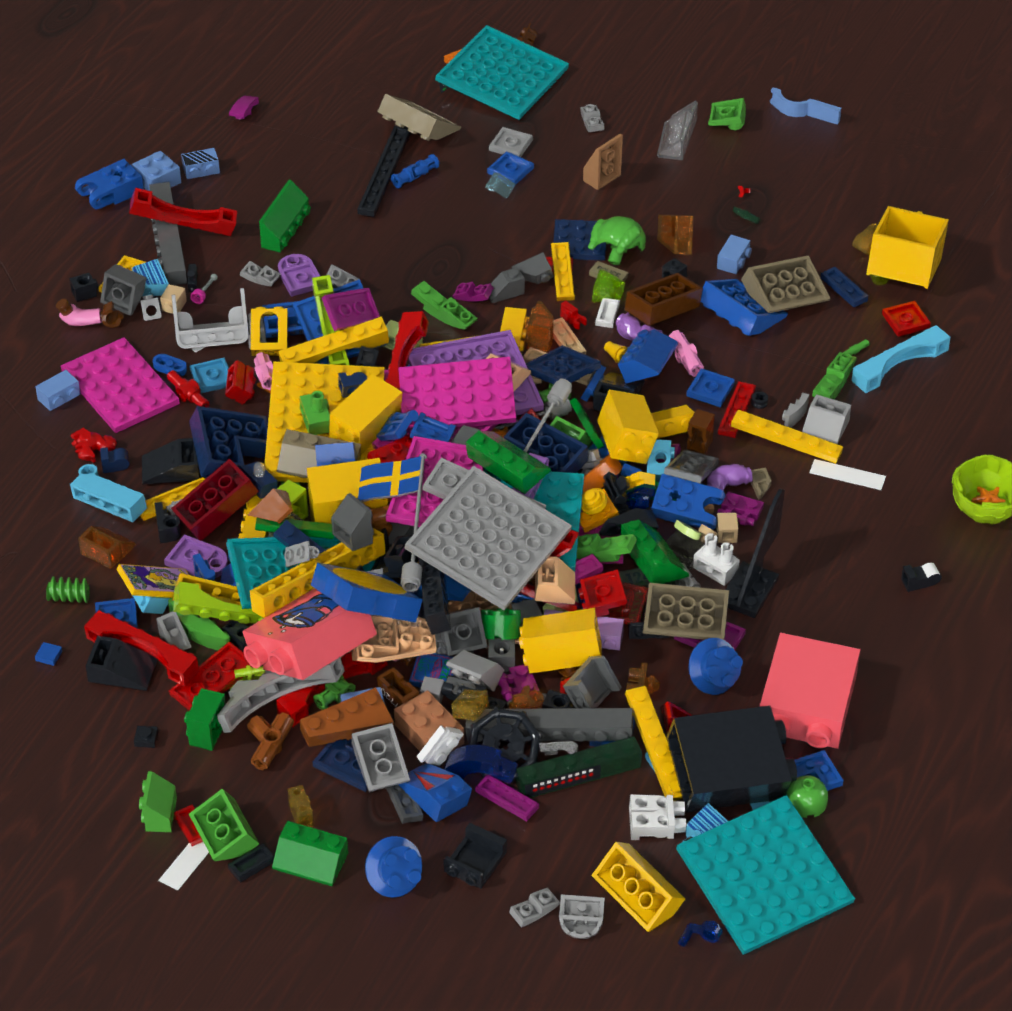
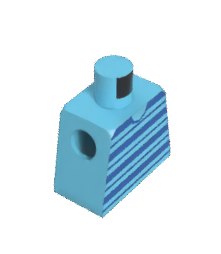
[132,259,169,296]
[683,803,728,842]

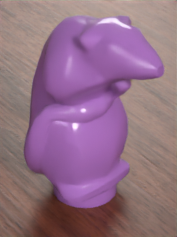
[616,312,663,340]
[707,464,753,490]

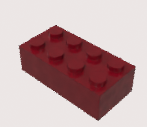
[171,459,259,541]

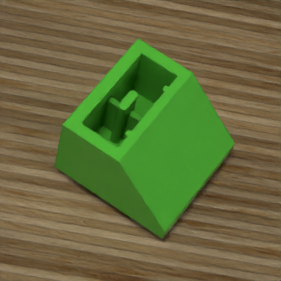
[139,771,177,832]

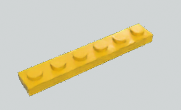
[731,410,843,464]
[625,686,682,801]

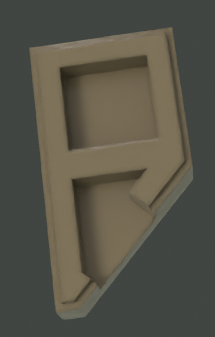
[750,467,772,500]

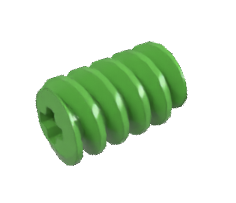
[46,576,90,603]

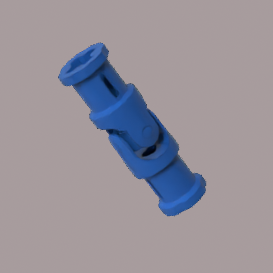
[391,154,439,189]

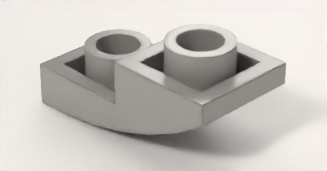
[580,104,604,132]
[240,261,281,286]
[782,393,809,428]
[509,887,560,928]

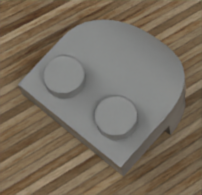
[559,894,605,939]

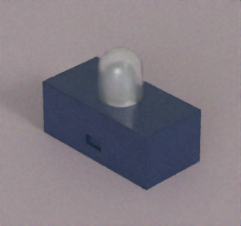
[241,461,277,499]

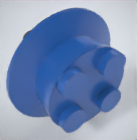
[689,638,743,695]
[365,836,422,897]

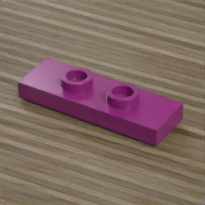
[475,774,539,822]

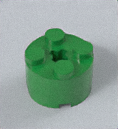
[481,608,521,640]

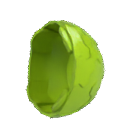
[952,455,1012,524]

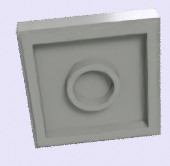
[489,127,533,157]

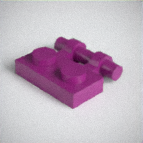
[717,492,764,526]
[498,664,540,702]

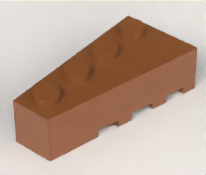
[300,687,394,747]

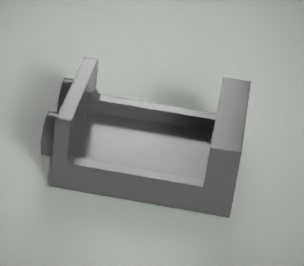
[563,656,622,708]

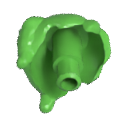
[588,216,646,265]

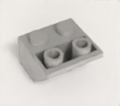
[802,394,851,444]
[446,650,504,691]

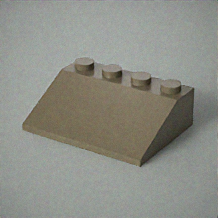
[378,94,461,141]
[741,255,831,313]
[643,583,729,640]

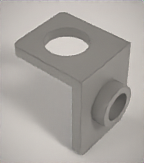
[139,295,162,321]

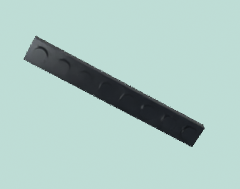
[357,126,411,217]

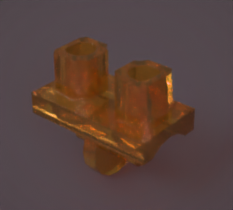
[626,663,660,694]
[509,685,544,709]

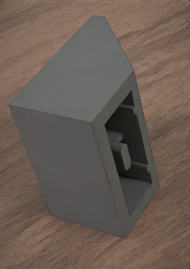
[331,493,374,551]

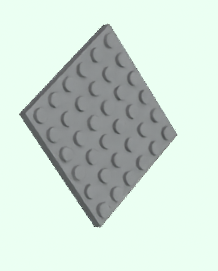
[405,466,572,610]

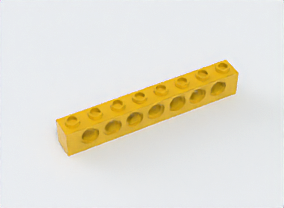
[250,528,385,618]

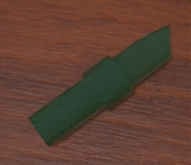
[732,206,760,224]

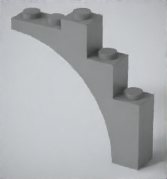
[217,658,345,733]

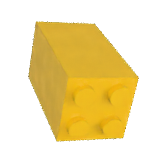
[329,374,402,454]
[597,389,659,464]
[519,608,602,673]

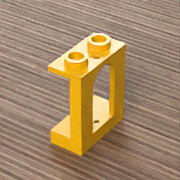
[251,307,288,356]

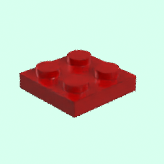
[882,301,931,337]

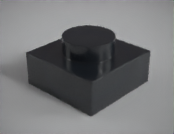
[134,725,158,748]

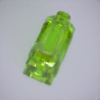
[592,269,626,302]

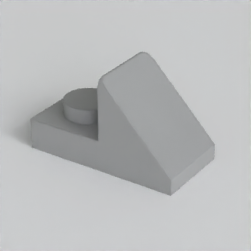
[156,612,191,651]

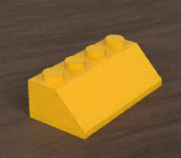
[591,842,685,932]

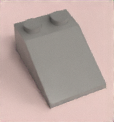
[352,723,410,792]

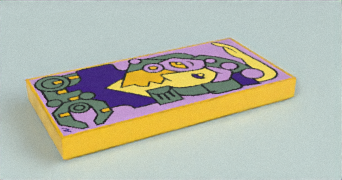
[117,564,189,598]

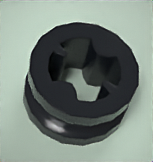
[751,392,768,409]

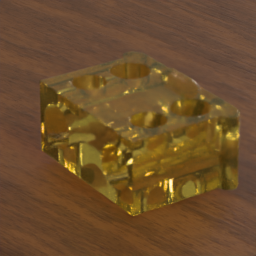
[451,689,489,721]
[287,785,313,827]

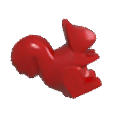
[71,427,117,463]

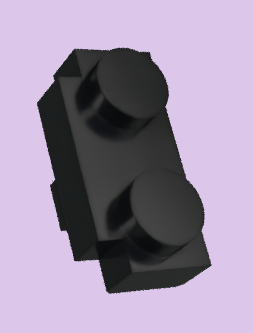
[603,472,630,505]

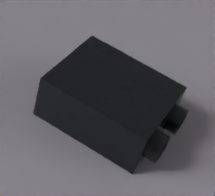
[666,705,797,812]

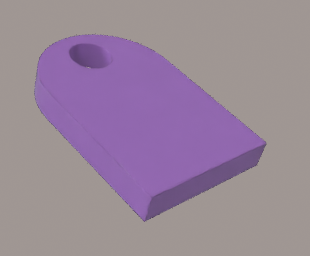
[278,254,320,297]
[164,534,228,578]

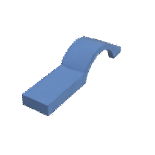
[770,87,842,125]

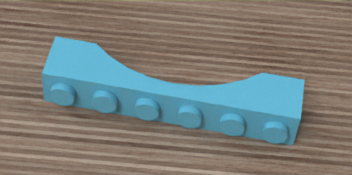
[852,325,951,393]

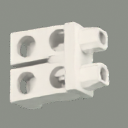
[629,794,686,840]

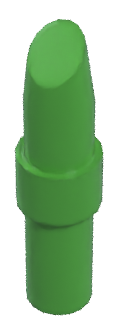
[843,339,869,356]

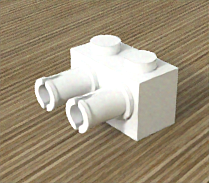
[693,533,740,586]

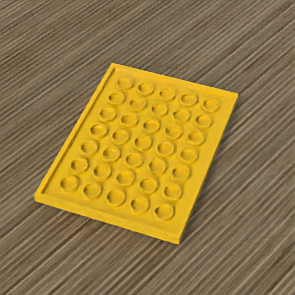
[264,361,384,483]

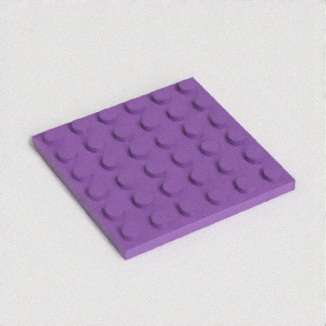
[408,330,544,415]

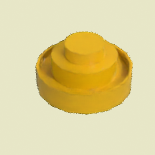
[581,488,608,515]

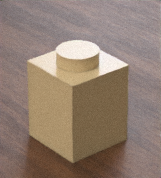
[160,284,186,313]
[716,513,738,543]

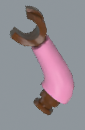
[56,299,124,328]

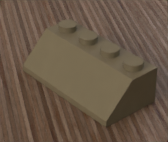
[277,429,361,478]

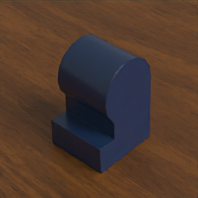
[338,372,367,398]
[100,447,129,473]

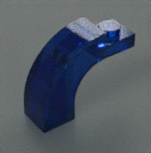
[443,745,518,784]

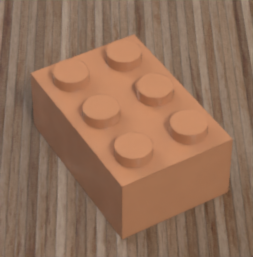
[394,690,464,752]

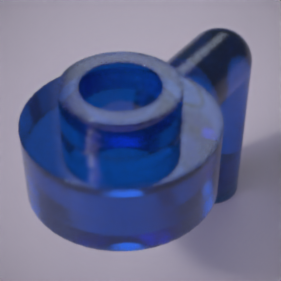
[678,921,722,947]

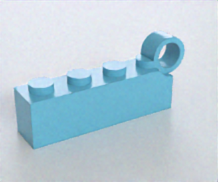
[70,464,147,522]

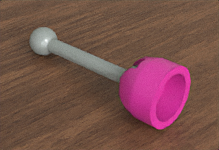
[190,274,218,304]

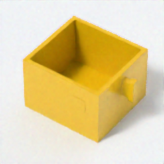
[866,206,949,289]
[306,458,392,524]

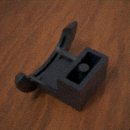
[356,528,419,578]

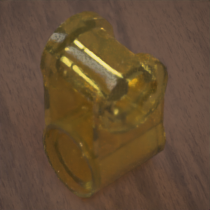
[852,224,878,255]

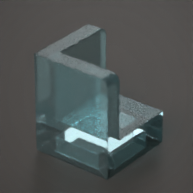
[485,173,515,198]

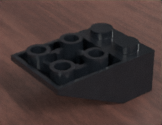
[593,372,645,411]
[142,438,200,484]
[86,636,158,691]

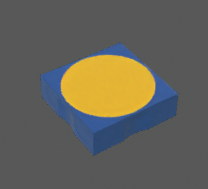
[311,562,423,623]

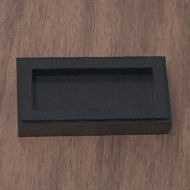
[228,843,274,883]

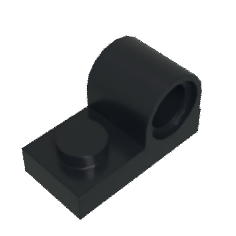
[155,502,182,544]

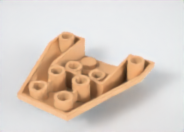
[351,615,437,663]

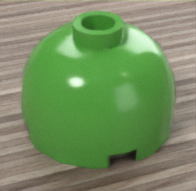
[786,775,828,818]

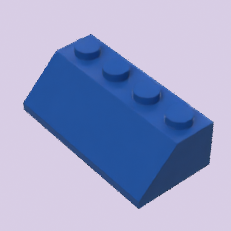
[618,329,678,383]

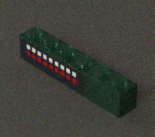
[516,736,642,798]

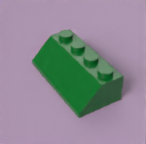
[259,180,311,253]
[465,431,551,495]
[621,520,689,584]

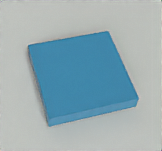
[190,357,229,393]

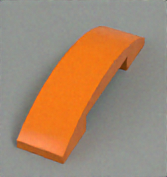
[583,454,623,493]

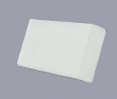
[595,298,620,328]

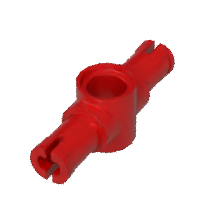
[167,370,210,407]

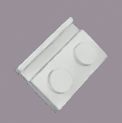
[417,725,464,766]

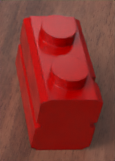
[225,360,256,404]

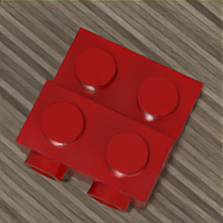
[578,569,627,617]

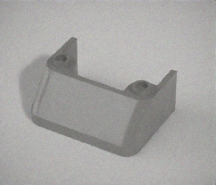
[171,288,249,349]

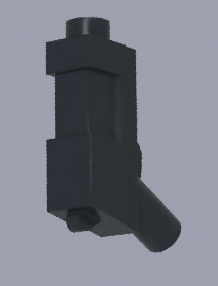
[187,264,198,293]

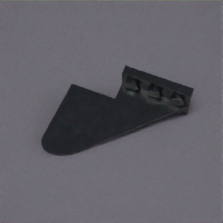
[725,489,785,618]

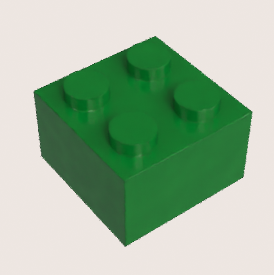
[184,688,226,751]

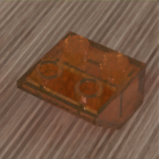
[657,215,693,255]
[525,301,554,353]
[78,526,136,569]

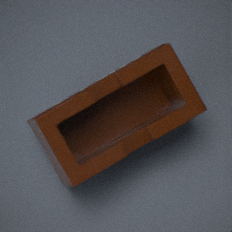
[687,409,715,454]
[377,667,419,709]

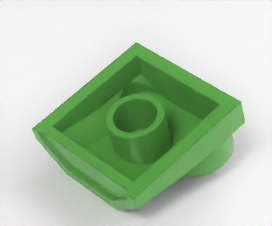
[708,98,746,130]

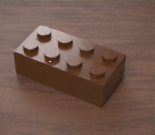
[624,273,703,326]

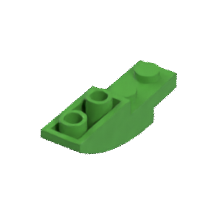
[411,281,477,329]
[812,352,857,400]
[576,533,637,562]
[168,597,231,650]

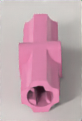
[668,330,704,377]
[254,352,273,391]

